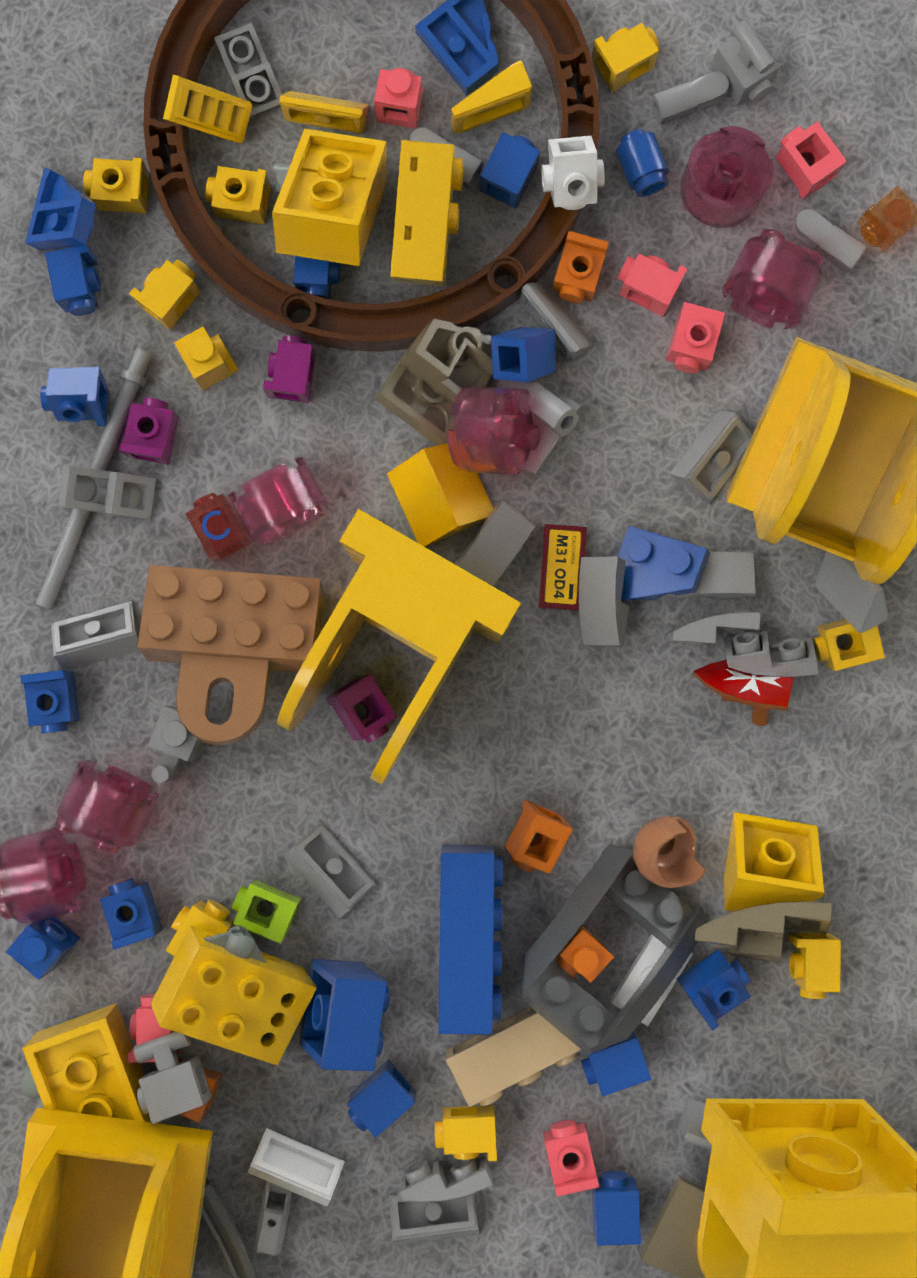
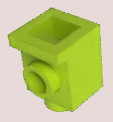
[232,879,302,944]

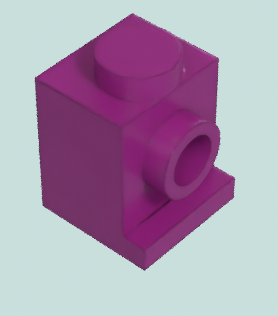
[263,335,316,403]
[119,397,179,465]
[325,674,397,743]

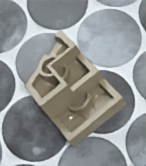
[374,319,493,445]
[695,902,832,963]
[639,1175,705,1278]

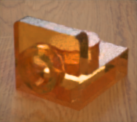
[857,186,917,252]

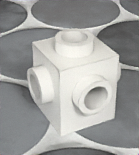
[541,136,605,210]

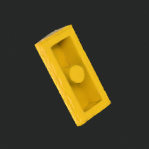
[279,91,369,134]

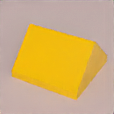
[387,440,494,547]

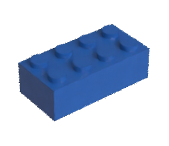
[438,845,503,1034]

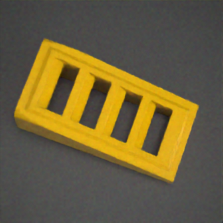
[451,60,532,134]
[163,75,252,144]

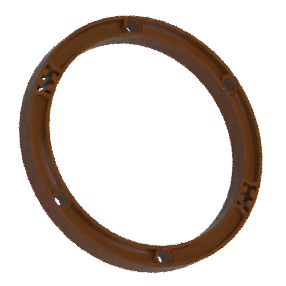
[143,0,600,352]

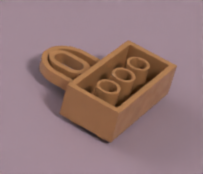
[137,565,324,745]

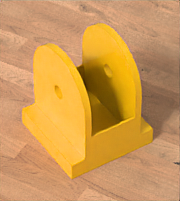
[726,337,917,584]
[277,509,521,785]
[697,1098,917,1278]
[0,1107,213,1278]

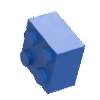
[299,959,390,1071]

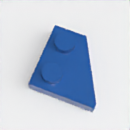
[415,0,499,96]
[25,168,96,250]
[618,526,710,602]

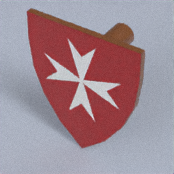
[693,660,795,726]

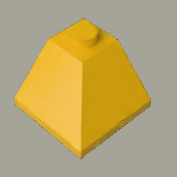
[723,812,824,912]

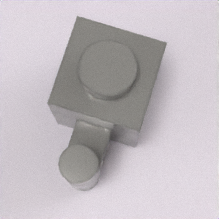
[711,20,780,106]
[148,706,212,783]
[134,1032,212,1124]

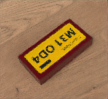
[538,524,587,611]

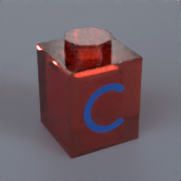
[185,493,252,562]

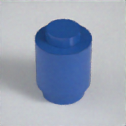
[616,129,669,197]

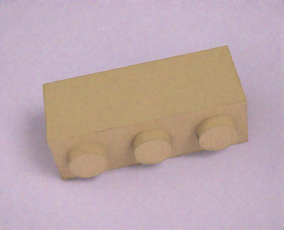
[446,1007,581,1107]

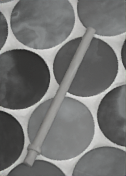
[36,348,152,610]

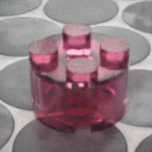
[680,126,774,228]
[722,229,823,329]
[447,387,540,475]
[228,457,328,546]
[55,760,159,854]
[0,827,86,924]

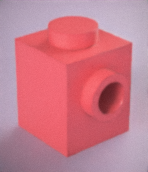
[666,302,725,373]

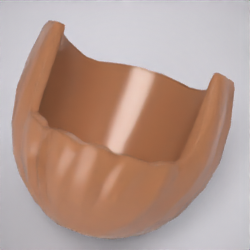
[633,816,706,889]

